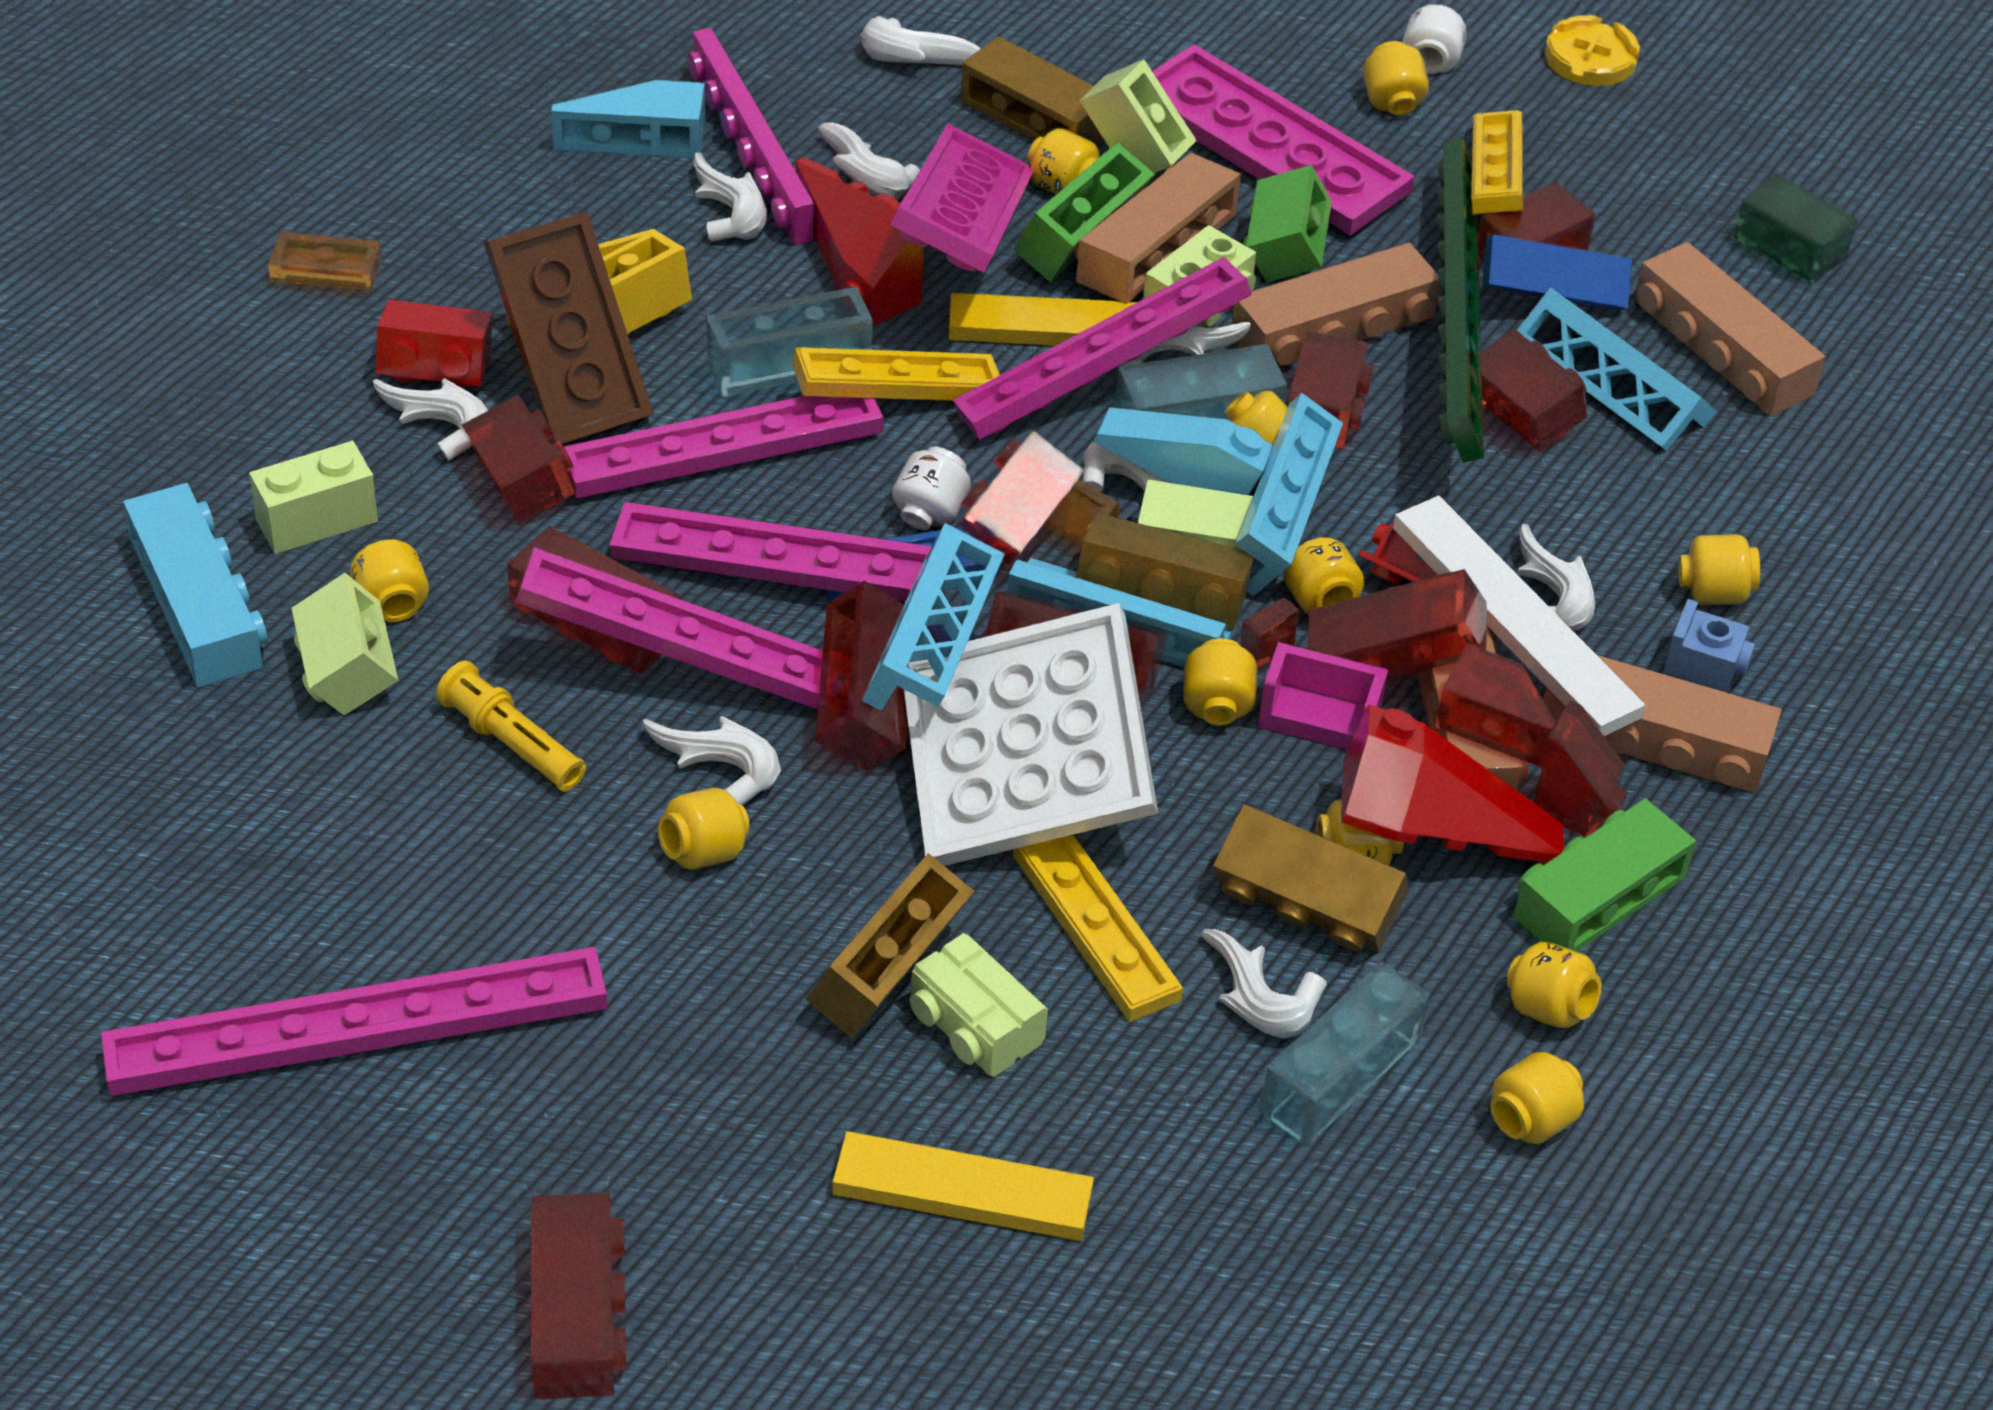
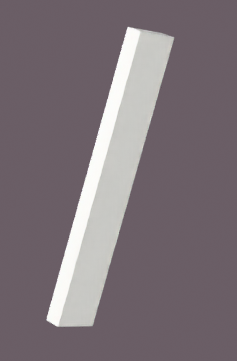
[1393,496,1645,739]

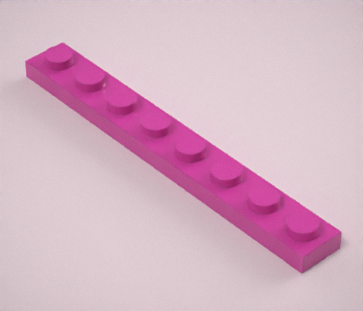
[101,947,607,1096]

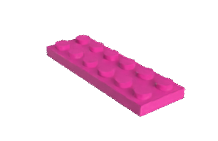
[1152,44,1415,235]
[890,124,1033,273]

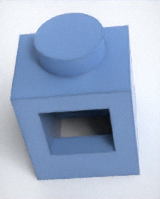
[1663,599,1755,693]

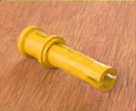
[436,660,587,792]

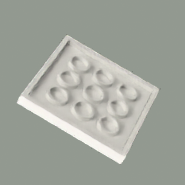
[904,603,1158,866]

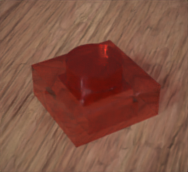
[1240,597,1299,669]

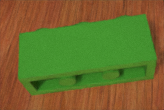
[1013,142,1155,282]
[1513,798,1696,952]

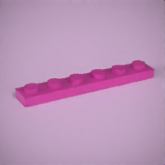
[687,28,814,246]
[953,257,1252,440]
[561,396,883,499]
[609,502,931,601]
[515,547,855,717]

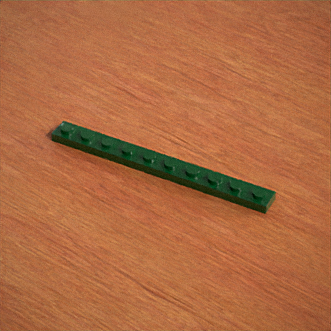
[1437,137,1484,463]

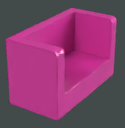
[1258,642,1388,750]

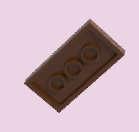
[484,211,654,447]

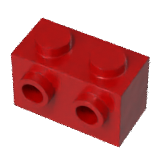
[376,300,493,388]

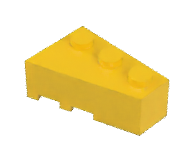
[506,229,692,335]

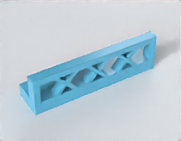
[1513,287,1717,451]
[1236,393,1343,596]
[861,523,1004,711]
[1006,558,1236,668]

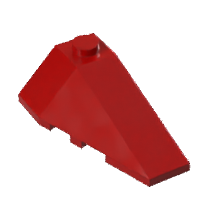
[796,157,924,327]
[1341,704,1564,863]

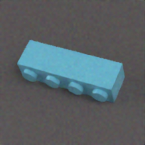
[123,483,268,688]

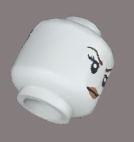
[1402,5,1466,74]
[892,447,971,530]

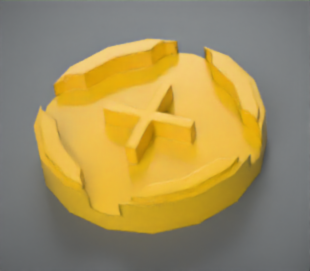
[1544,15,1640,86]

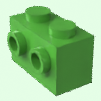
[1244,165,1332,282]

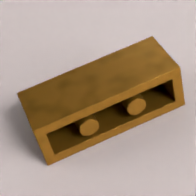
[960,36,1103,145]
[1076,513,1254,629]
[1213,804,1409,953]
[805,853,974,1038]

